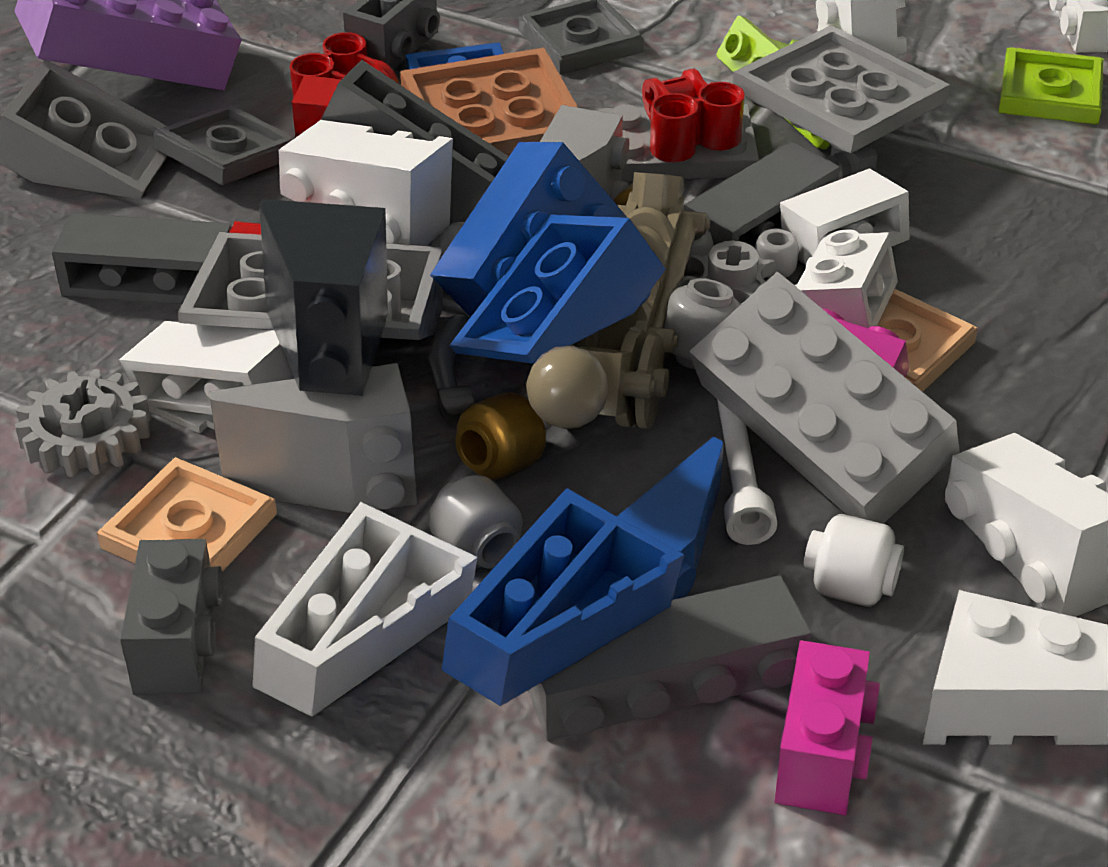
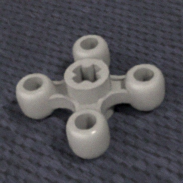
[674,229,799,304]

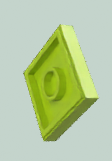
[998,47,1104,125]

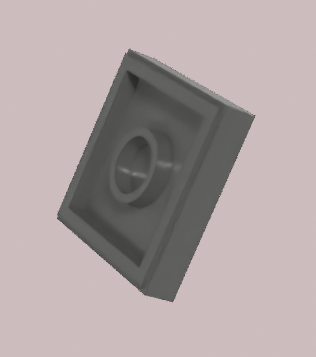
[518,0,644,75]
[154,105,295,185]

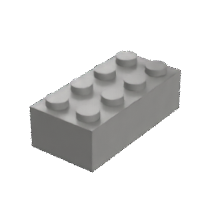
[689,271,960,524]

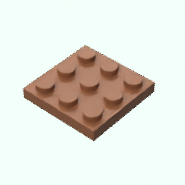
[400,48,578,156]

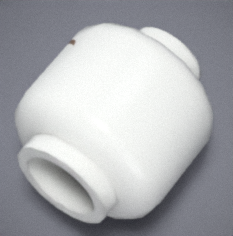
[804,514,904,607]

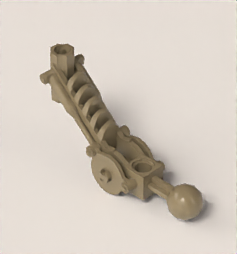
[526,172,710,429]

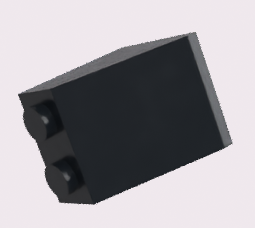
[259,199,388,396]

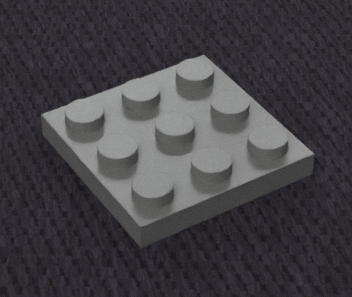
[732,25,950,154]

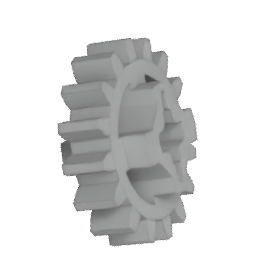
[15,369,151,477]

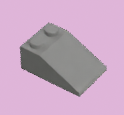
[0,60,168,199]
[540,105,630,200]
[209,363,417,513]

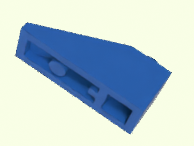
[617,436,723,600]

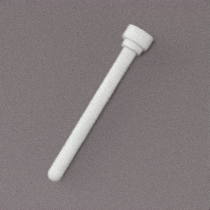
[717,399,777,545]

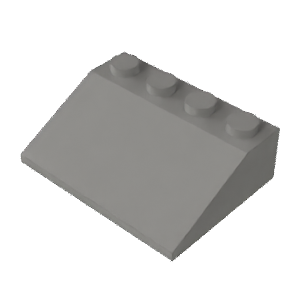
[178,232,443,340]

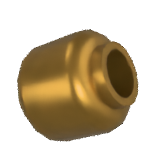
[456,392,546,479]

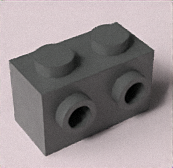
[343,0,440,70]
[120,539,223,694]

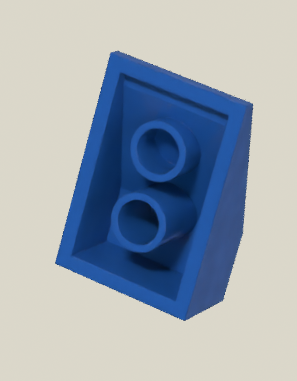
[449,215,666,364]

